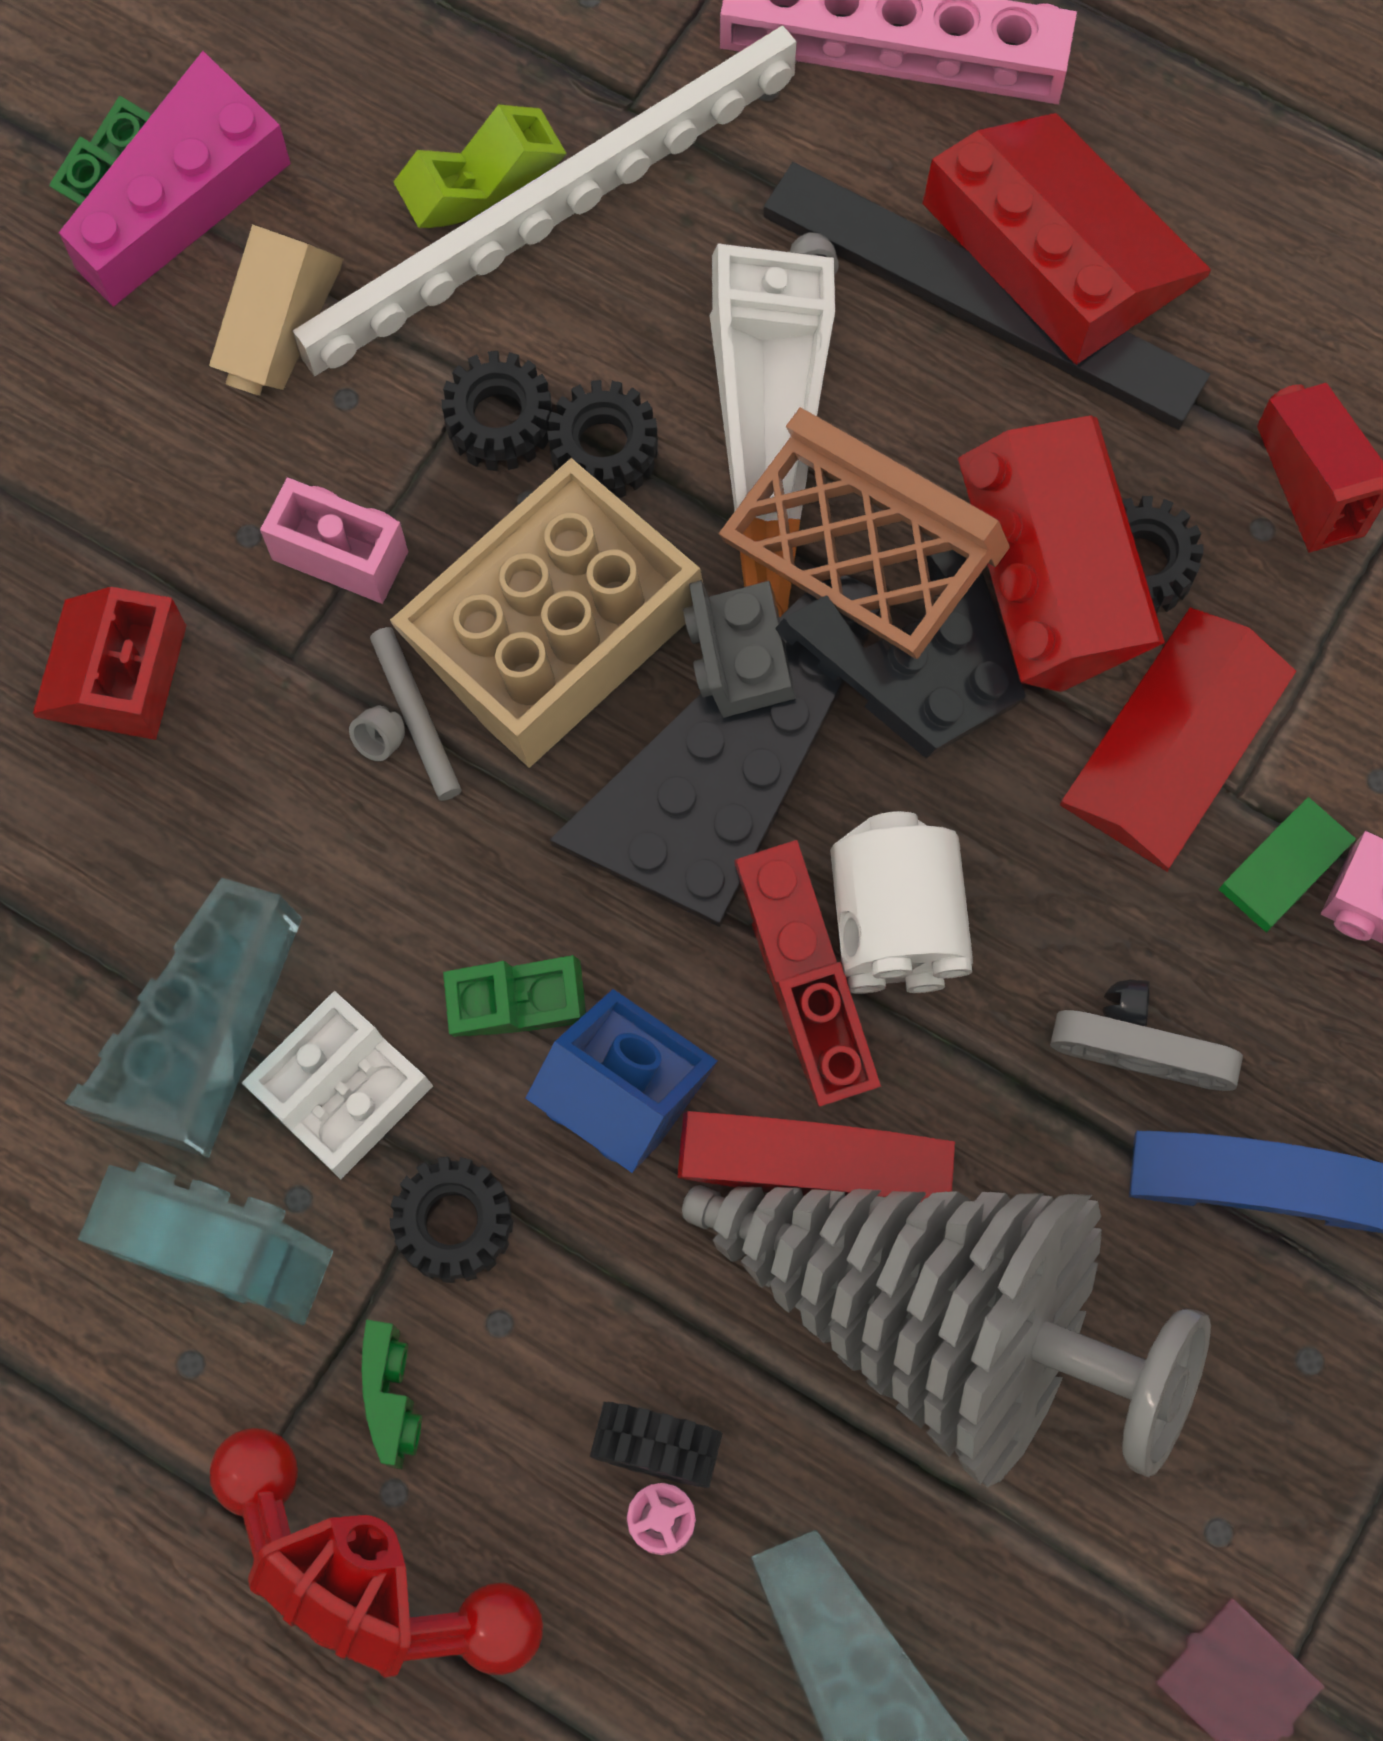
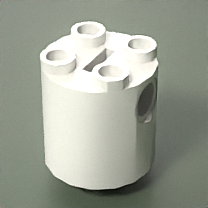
[830,811,973,994]

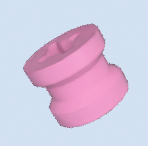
[627,1483,696,1555]

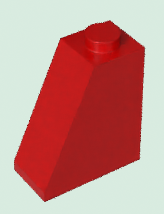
[1257,382,1383,553]

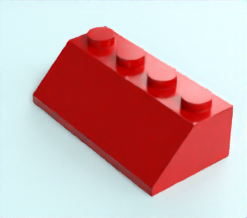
[958,415,1165,692]

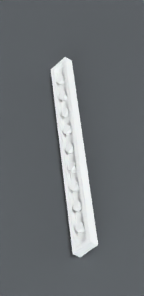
[293,25,797,377]

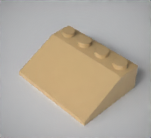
[390,458,703,768]

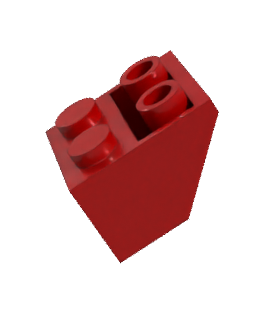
[33,587,187,740]

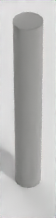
[370,627,462,801]

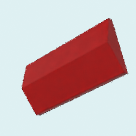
[1060,607,1296,872]

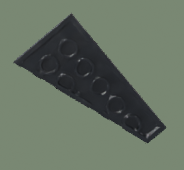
[550,575,881,927]

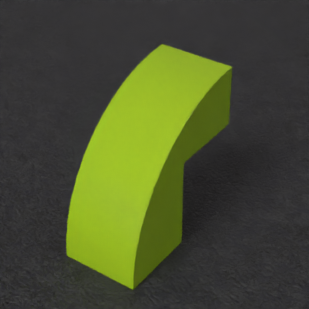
[393,104,567,228]

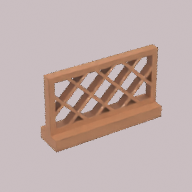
[718,407,1010,659]

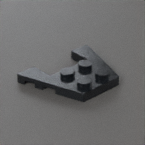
[775,550,1026,758]

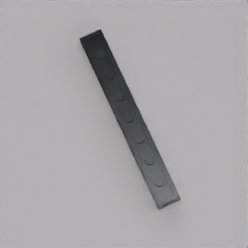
[763,162,1210,430]

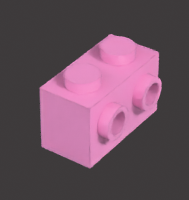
[260,477,408,604]

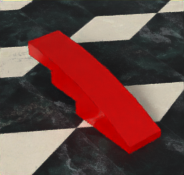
[677,1111,955,1202]

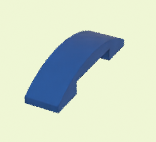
[1129,1131,1383,1233]

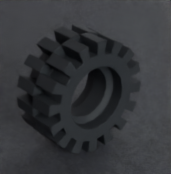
[441,351,553,471]
[548,380,658,498]
[1122,496,1204,614]
[389,1156,513,1283]
[589,1402,723,1488]

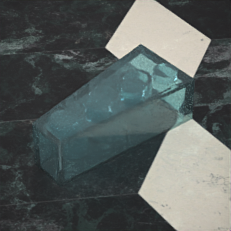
[65,878,302,1158]
[750,1530,969,1741]

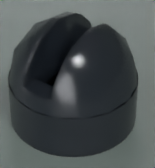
[1103,979,1150,1027]

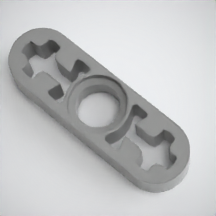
[1050,1010,1243,1091]

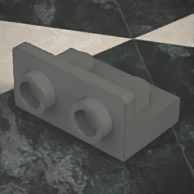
[683,580,796,718]

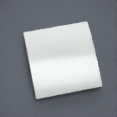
[242,991,433,1179]

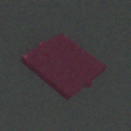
[1155,1598,1324,1741]

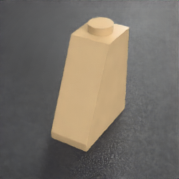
[209,224,344,396]

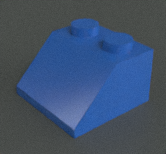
[525,989,718,1173]

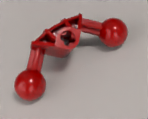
[209,1428,543,1677]

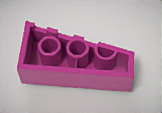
[59,51,291,307]

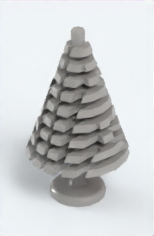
[682,1185,1211,1487]

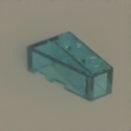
[78,1162,333,1326]

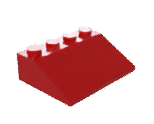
[922,113,1211,365]

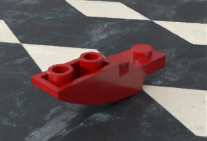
[734,840,881,1107]

